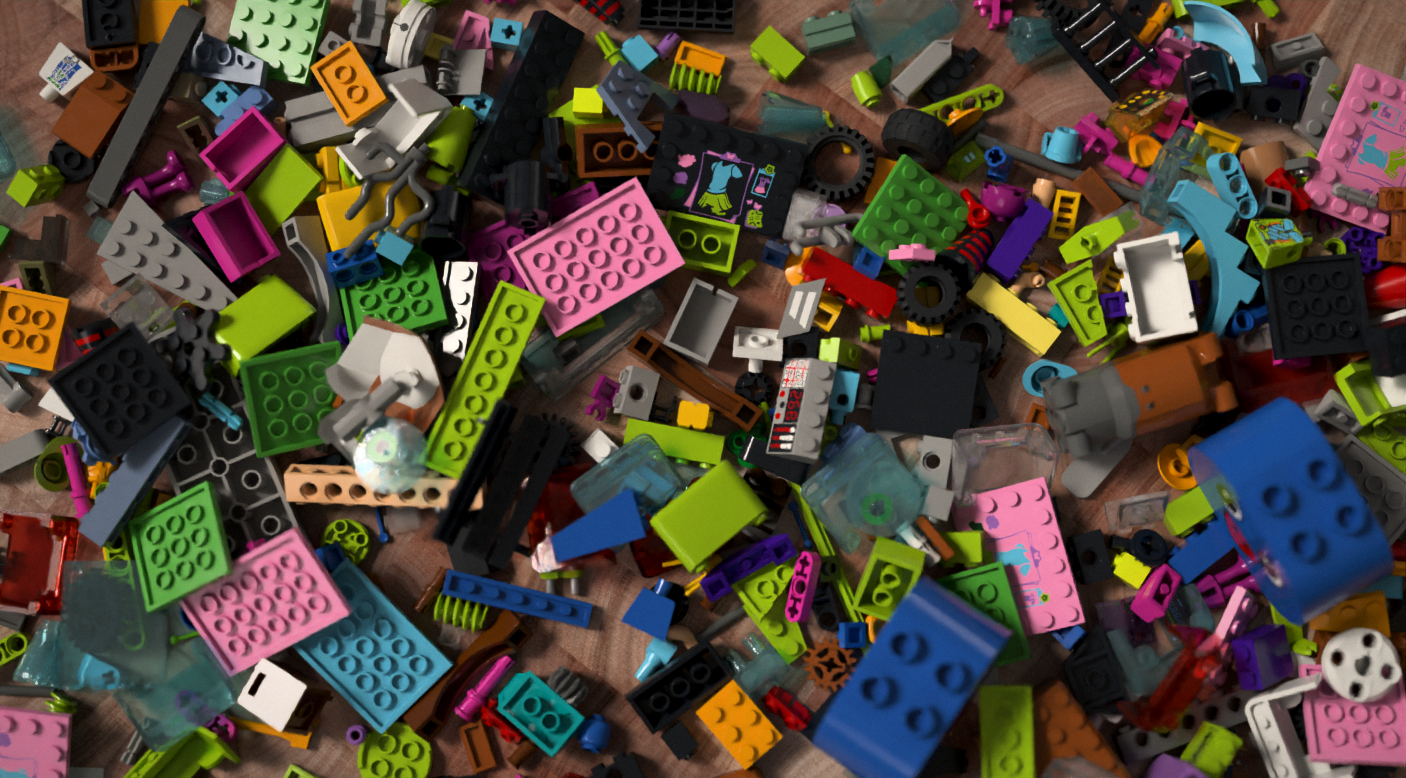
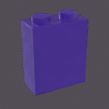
[1231,624,1295,690]

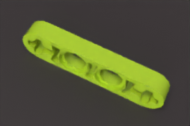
[919,84,1004,123]

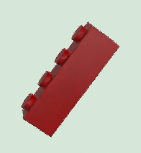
[798,246,898,321]

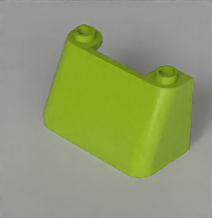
[214,273,317,379]
[650,459,769,575]

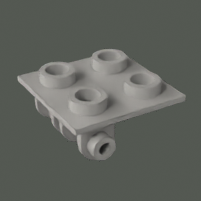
[435,44,487,96]

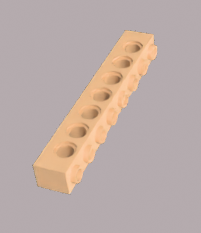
[284,464,488,511]

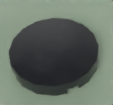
[48,139,98,185]

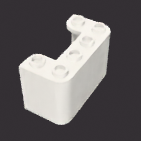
[1113,232,1199,345]

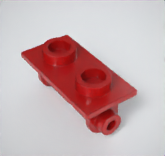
[1264,167,1313,218]
[761,684,812,732]
[479,697,525,745]

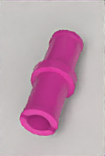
[1103,151,1153,188]

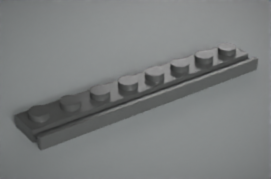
[417,261,482,455]

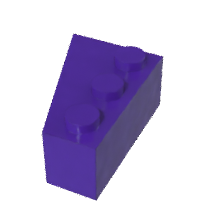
[983,197,1054,284]

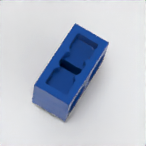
[325,239,385,289]

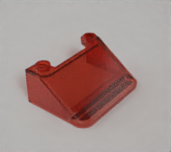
[1218,340,1335,414]
[522,462,617,573]

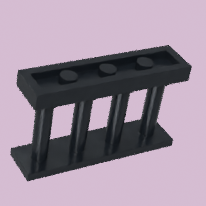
[1050,0,1160,103]

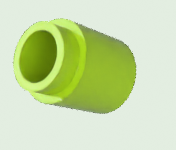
[851,70,883,108]

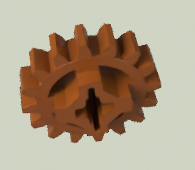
[803,637,857,691]

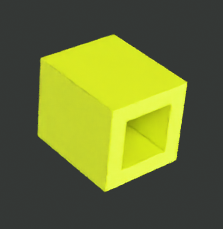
[573,88,609,119]
[1110,552,1152,589]

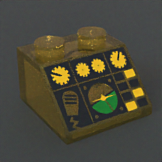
[1104,88,1174,144]

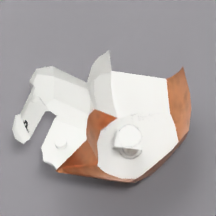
[317,315,444,475]

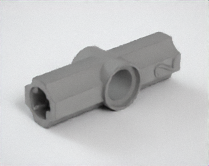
[332,377,405,443]

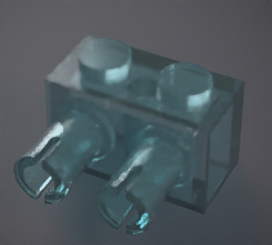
[723,632,791,702]

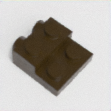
[743,467,793,535]

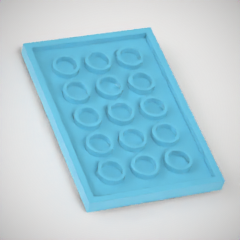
[291,557,453,734]

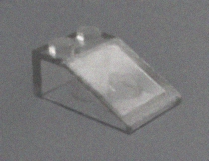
[1103,490,1170,535]

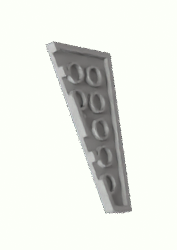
[97,190,238,312]

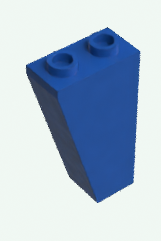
[551,487,650,562]

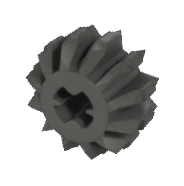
[547,666,589,707]

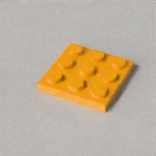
[0,285,72,372]

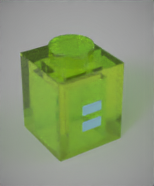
[947,141,986,181]

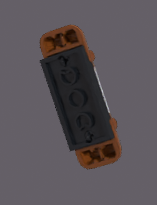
[82,0,140,73]

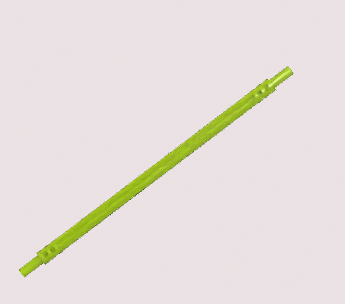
[758,401,873,656]

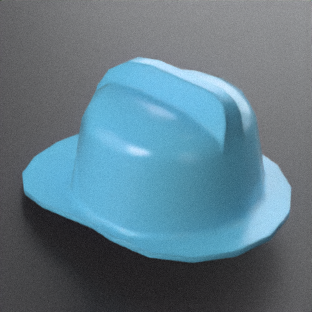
[1022,359,1079,398]

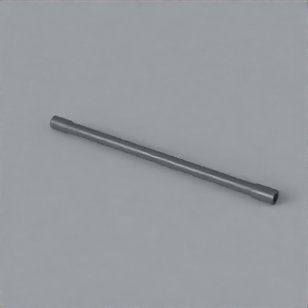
[973,132,1227,232]

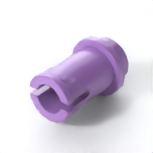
[654,31,682,62]
[346,725,369,745]

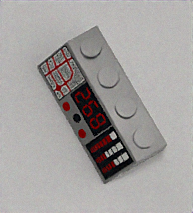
[766,358,837,465]

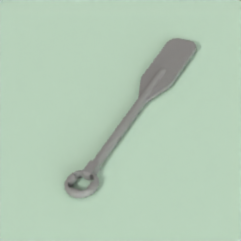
[1061,313,1229,498]

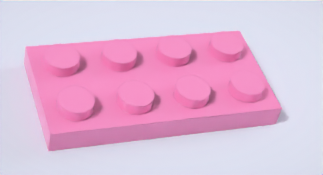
[1195,586,1258,690]

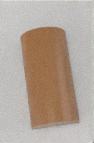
[1236,141,1309,231]

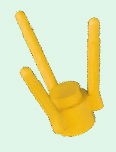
[662,553,723,596]

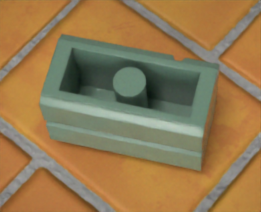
[801,10,856,56]

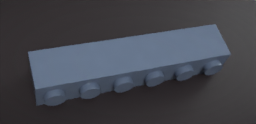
[78,413,194,547]

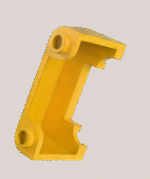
[316,178,423,252]

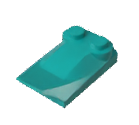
[497,670,586,758]

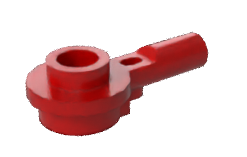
[960,188,992,229]

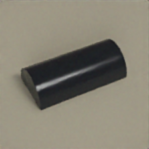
[624,637,734,735]

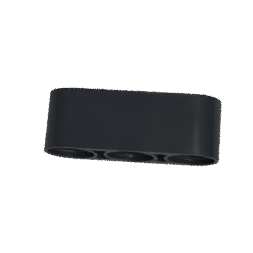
[738,435,813,486]

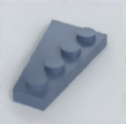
[181,31,269,87]

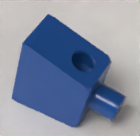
[621,578,676,641]

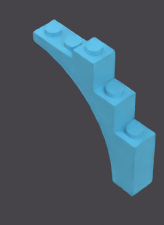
[1167,180,1260,339]

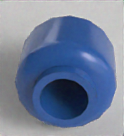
[577,714,612,753]

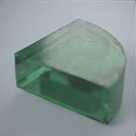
[868,55,893,89]

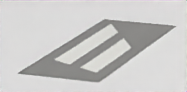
[776,278,826,339]

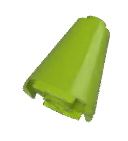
[424,104,477,174]

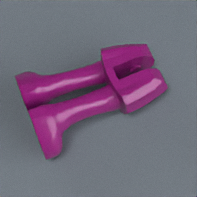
[121,150,196,207]
[1189,553,1263,610]

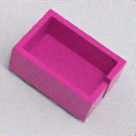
[199,106,293,194]
[192,191,281,283]

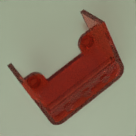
[1116,625,1222,733]

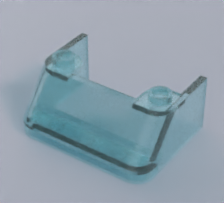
[1104,583,1215,696]

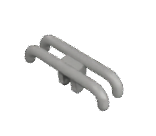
[790,213,863,256]

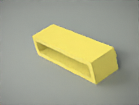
[962,272,1062,357]

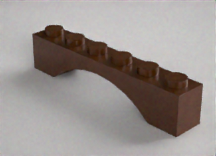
[627,329,763,435]
[402,610,534,743]

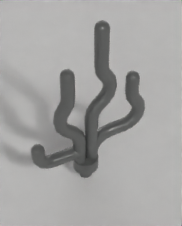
[344,142,434,259]

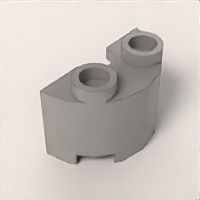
[349,0,389,47]

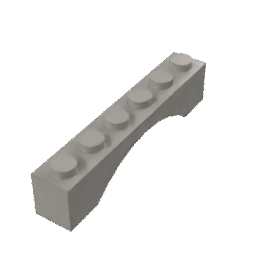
[282,215,347,354]

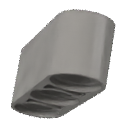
[0,428,50,478]

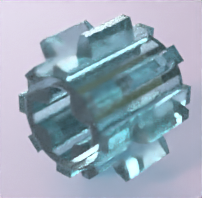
[199,178,230,205]

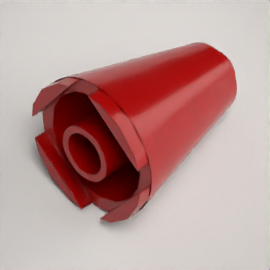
[1363,262,1406,310]

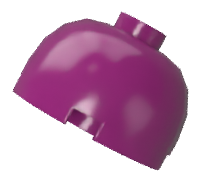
[981,181,1031,222]

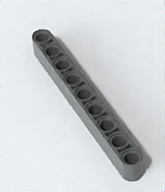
[86,5,206,209]

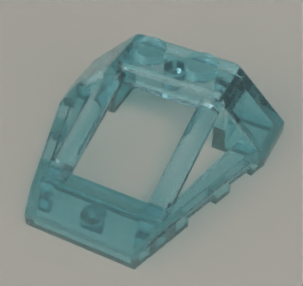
[1139,126,1244,236]

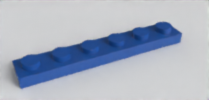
[441,569,593,629]

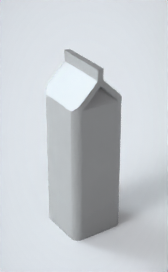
[889,37,955,104]

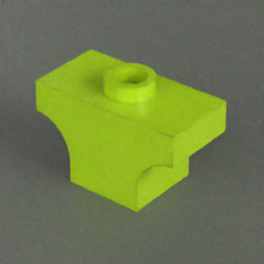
[817,338,862,370]

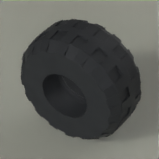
[881,108,956,171]

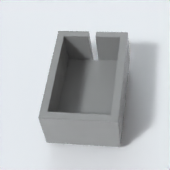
[663,277,739,367]

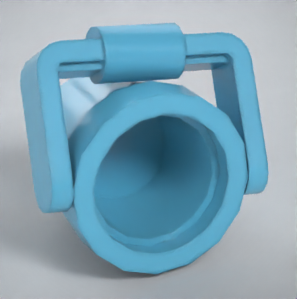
[1041,126,1082,163]

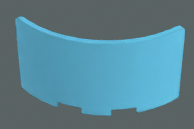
[1184,1,1267,86]

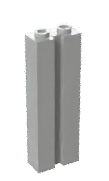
[284,64,434,153]

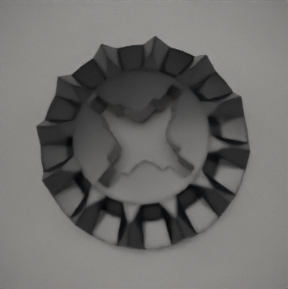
[735,371,774,408]
[1129,529,1168,568]

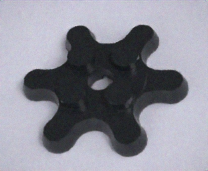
[156,306,232,393]

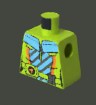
[1246,219,1312,269]

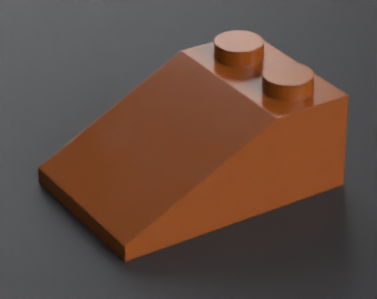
[51,69,135,159]

